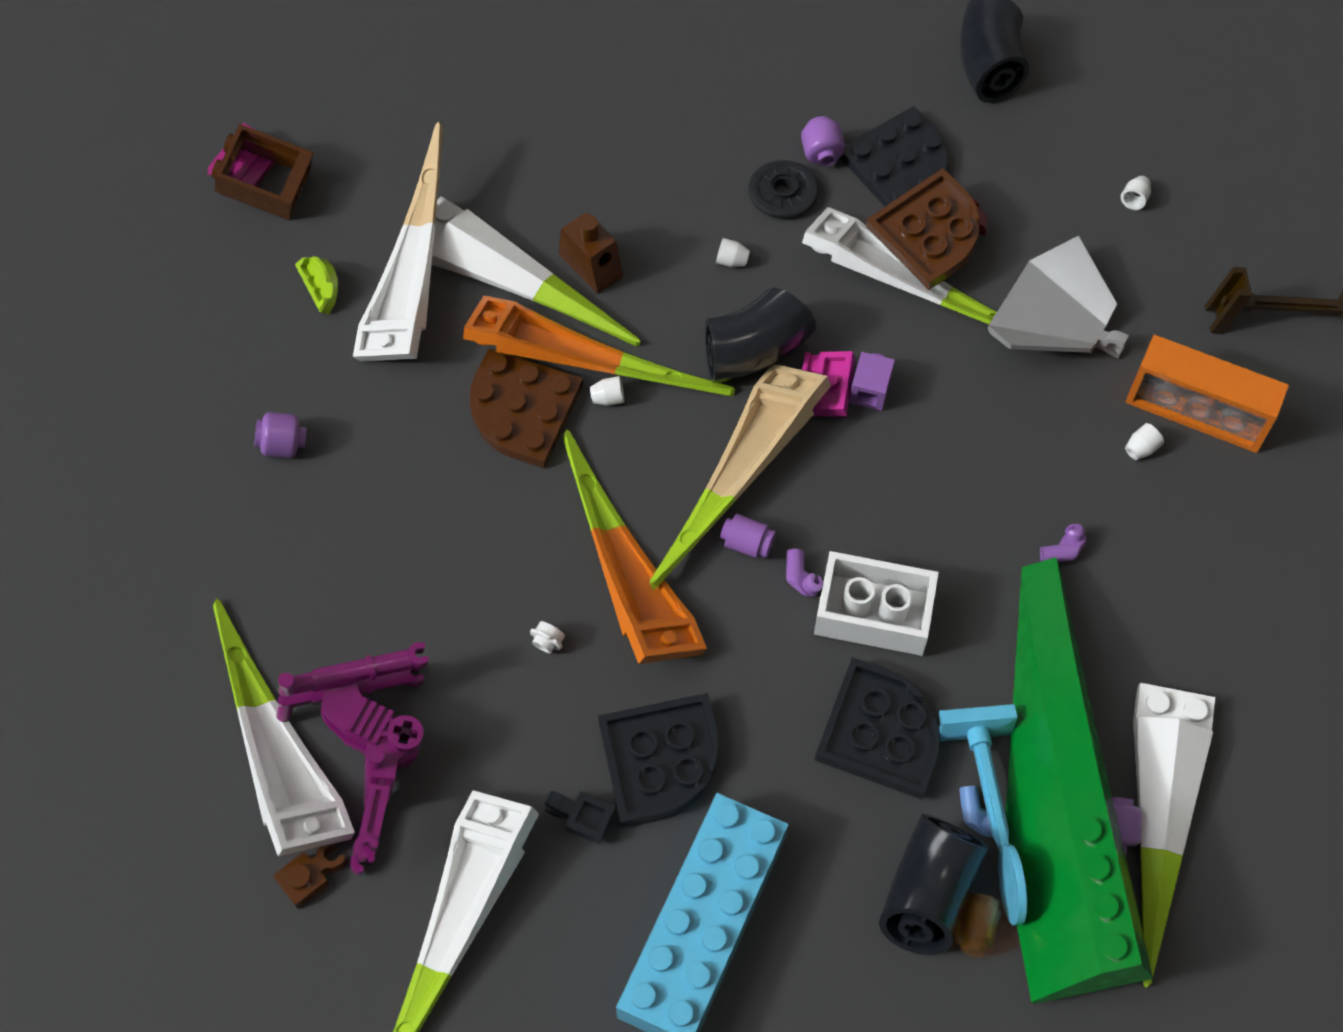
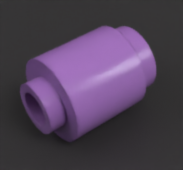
[720,514,776,559]

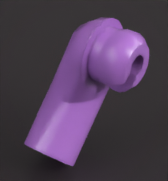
[1040,524,1087,562]
[786,549,823,597]

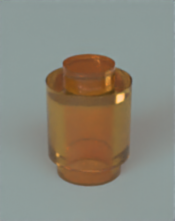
[954,893,1002,957]

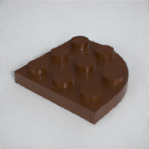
[866,168,979,290]
[469,348,583,469]

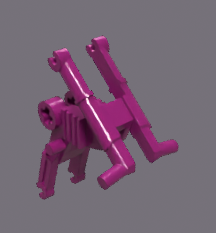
[276,642,429,876]

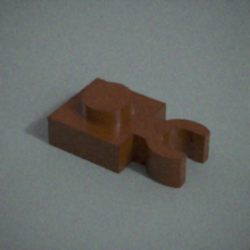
[273,844,347,909]

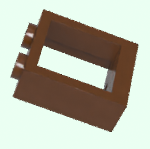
[211,123,314,220]

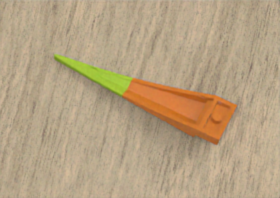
[463,295,735,397]
[562,429,707,664]

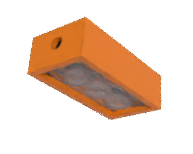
[1125,334,1289,453]

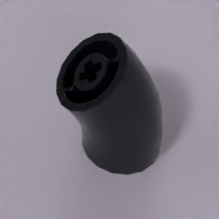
[960,0,1030,103]
[705,288,816,383]
[879,813,989,955]

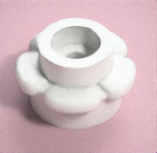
[530,621,565,654]

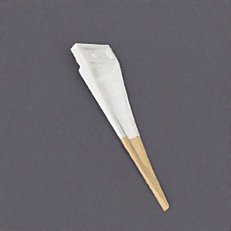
[353,122,444,362]

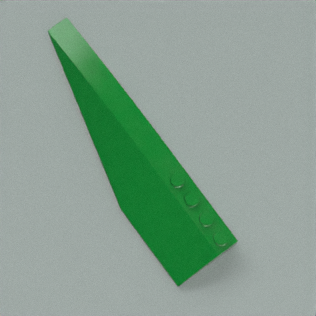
[1005,557,1153,1005]

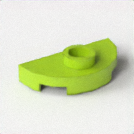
[295,256,338,314]

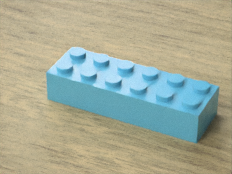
[616,793,789,1032]

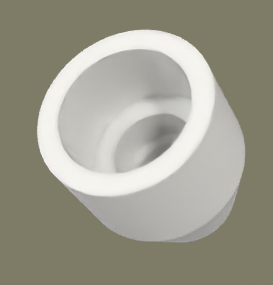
[1121,176,1151,210]
[716,238,750,268]
[590,376,625,406]
[1125,423,1164,460]

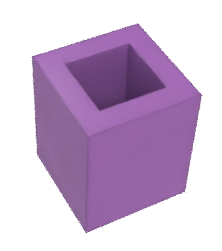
[849,352,895,411]

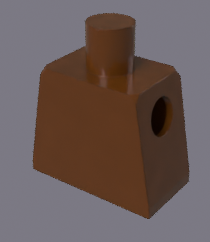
[559,213,623,294]

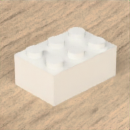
[814,551,939,656]

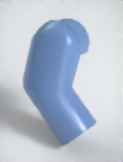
[959,786,993,837]

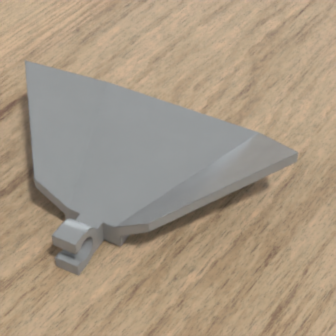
[988,235,1129,359]

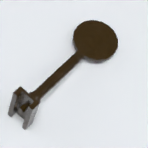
[1205,267,1343,334]

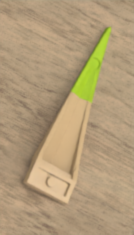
[650,364,831,590]

